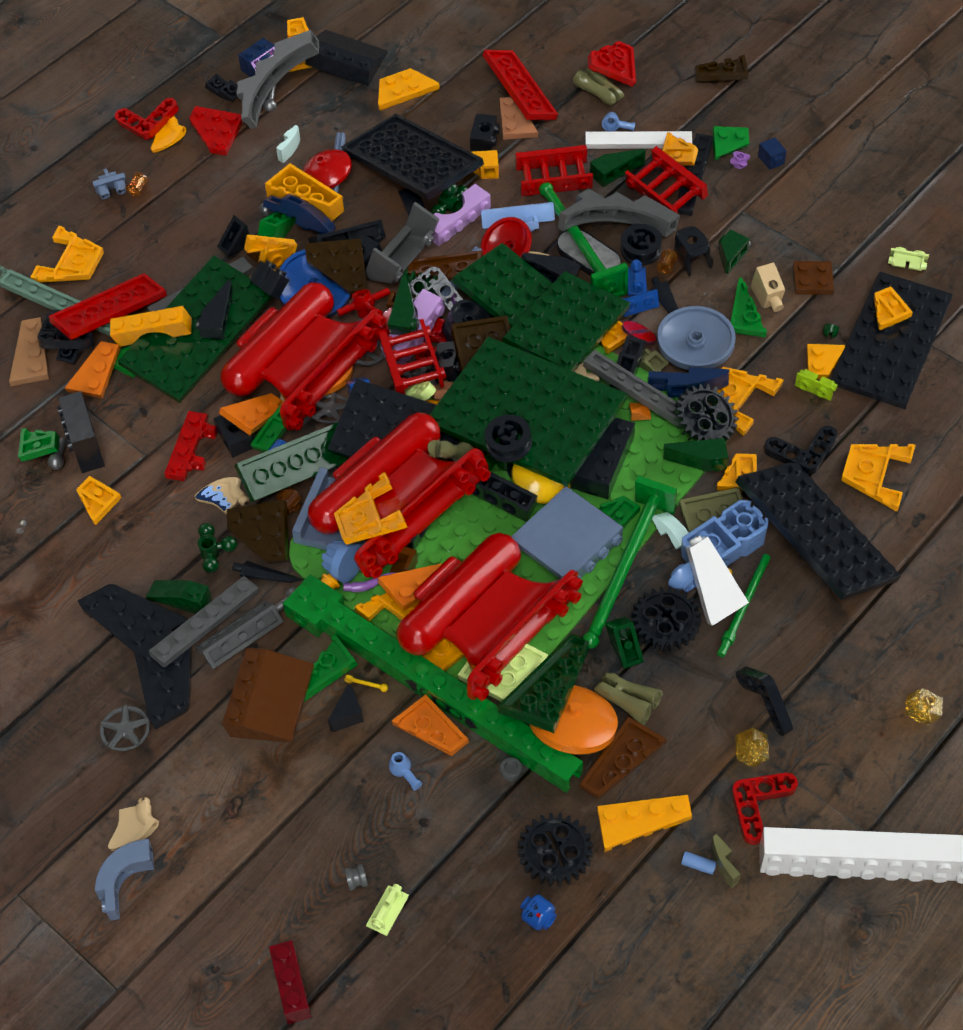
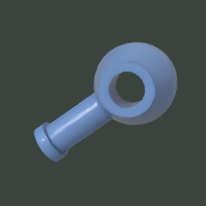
[602,112,635,132]
[388,752,422,791]

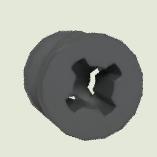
[344,864,368,891]

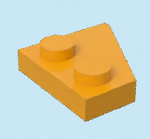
[806,344,845,379]

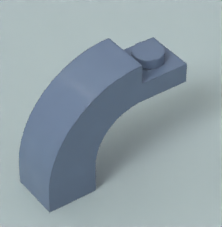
[95,839,154,921]

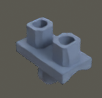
[93,168,127,200]

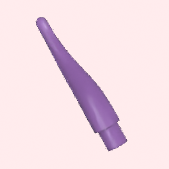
[343,573,395,593]

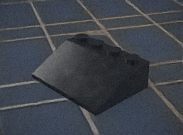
[305,30,388,86]

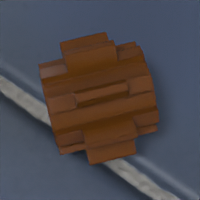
[276,488,302,515]

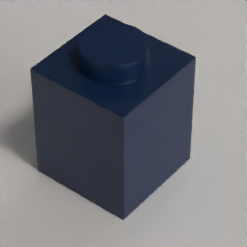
[758,137,787,170]

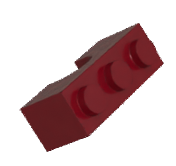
[269,940,312,1024]

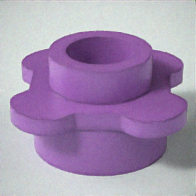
[730,151,750,169]

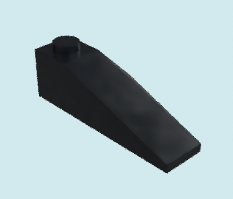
[308,219,386,243]

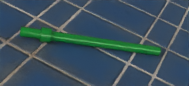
[717,554,771,658]

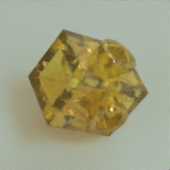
[905,688,943,725]
[735,728,769,767]

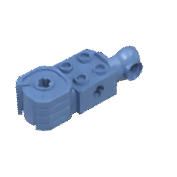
[668,500,768,592]

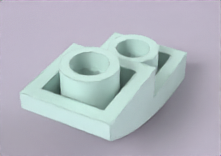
[276,125,300,163]
[652,512,689,549]

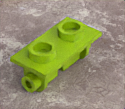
[795,369,838,401]

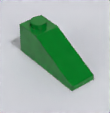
[258,212,296,238]

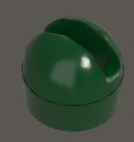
[823,324,840,339]

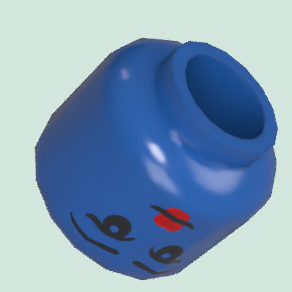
[520,894,557,931]

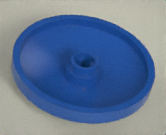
[279,249,351,318]

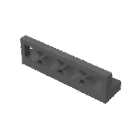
[195,600,284,669]

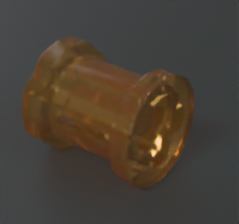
[126,172,148,196]
[657,249,678,275]

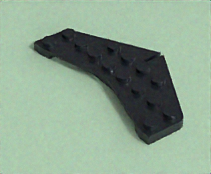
[77,584,192,730]

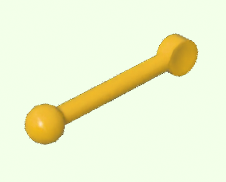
[344,675,388,692]

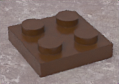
[793,261,834,295]

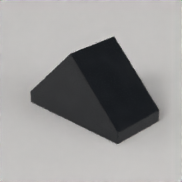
[217,215,249,257]
[328,684,364,732]

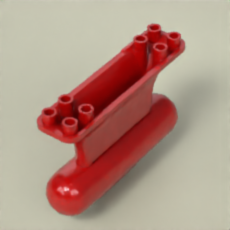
[220,282,389,431]
[307,412,491,579]
[396,533,583,701]

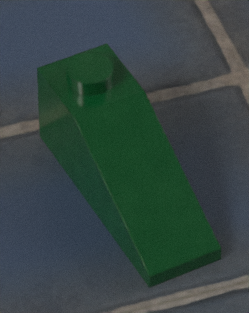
[590,149,646,187]
[387,275,419,335]
[663,438,729,472]
[146,580,212,614]

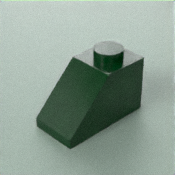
[719,229,750,274]
[605,616,644,669]

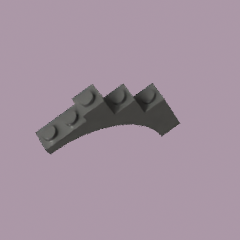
[236,30,319,129]
[558,188,680,237]

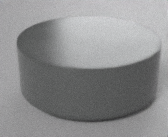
[500,757,522,781]

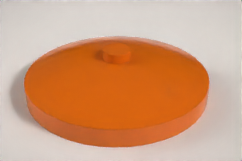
[529,685,618,754]

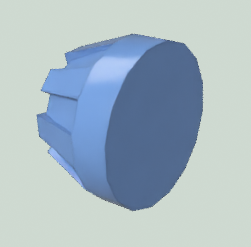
[321,540,361,583]

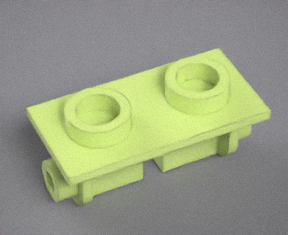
[888,247,929,271]
[366,884,409,936]

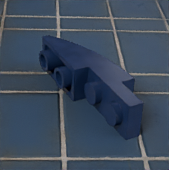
[263,194,336,234]
[648,367,729,397]

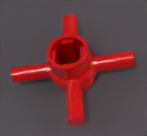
[336,288,390,318]

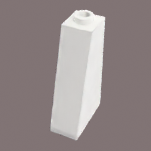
[686,535,749,626]

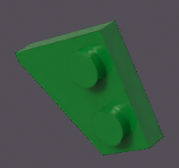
[712,126,750,160]
[18,428,59,462]
[597,496,640,528]

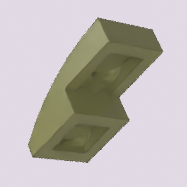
[639,348,669,372]
[711,834,741,889]

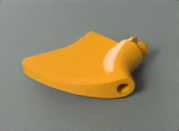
[151,116,186,153]

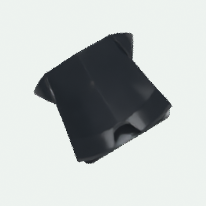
[674,226,713,276]

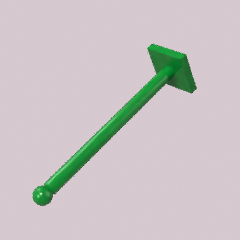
[539,183,628,297]
[583,476,677,649]

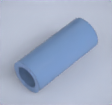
[681,851,717,875]

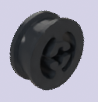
[621,224,662,266]
[485,415,532,463]

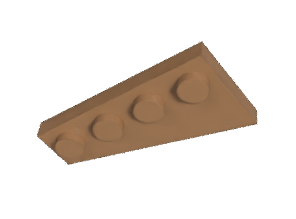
[9,317,49,387]

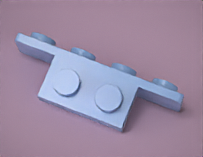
[481,202,555,232]

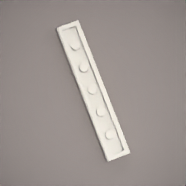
[585,131,692,149]

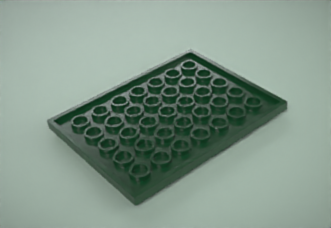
[429,336,628,487]

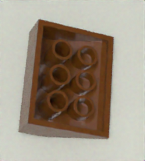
[222,648,314,743]

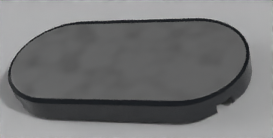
[557,229,622,276]

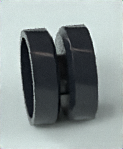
[442,300,490,342]

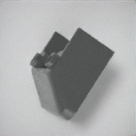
[365,202,439,284]

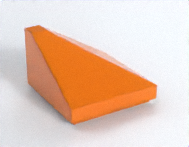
[629,403,651,421]

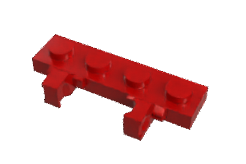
[164,411,218,481]

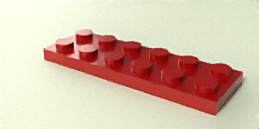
[482,50,558,120]
[49,273,167,340]

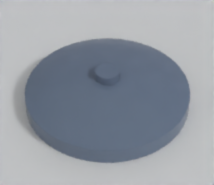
[657,306,736,370]

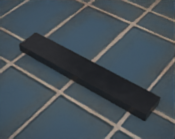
[677,133,713,216]

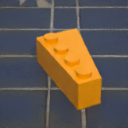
[265,163,344,221]

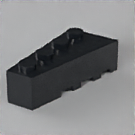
[57,391,105,473]
[570,418,635,499]

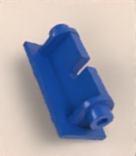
[628,259,647,296]
[622,289,659,317]

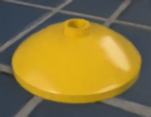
[511,464,571,504]

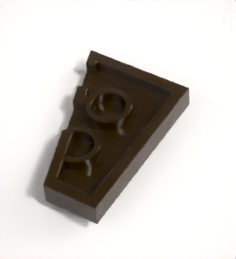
[695,54,749,82]

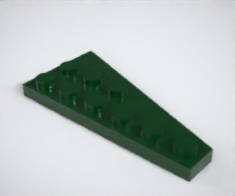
[497,634,590,733]

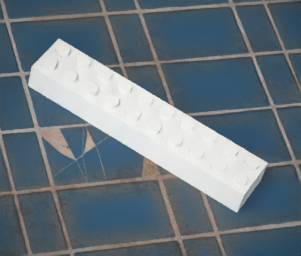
[759,827,963,884]

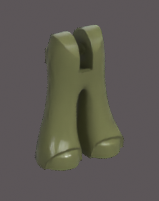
[573,67,624,106]
[428,440,473,461]
[594,672,663,725]

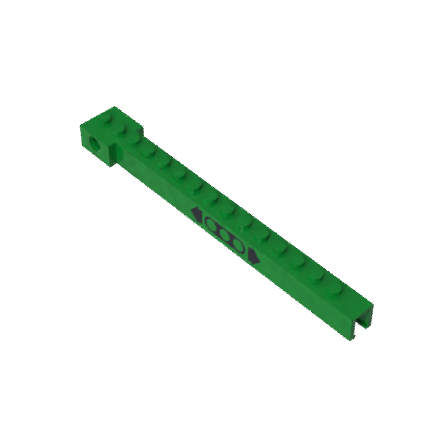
[283,574,583,793]

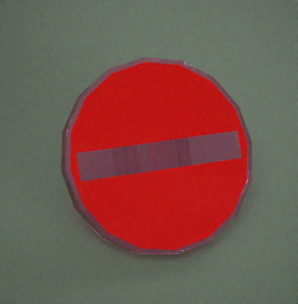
[621,321,657,345]

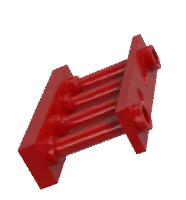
[515,145,593,196]
[625,146,708,214]
[378,319,446,395]

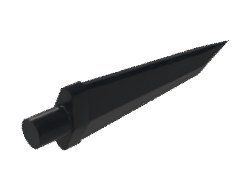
[650,276,678,314]
[232,561,304,583]

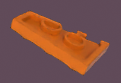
[65,341,121,399]
[219,393,284,435]
[378,563,442,611]
[392,694,469,756]

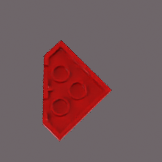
[587,41,636,87]
[189,106,243,156]

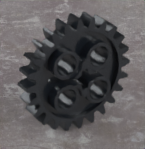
[673,384,739,442]
[631,587,701,651]
[518,813,593,887]

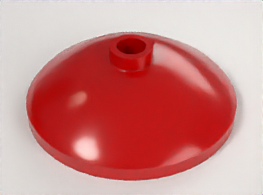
[302,149,352,189]
[481,217,532,257]

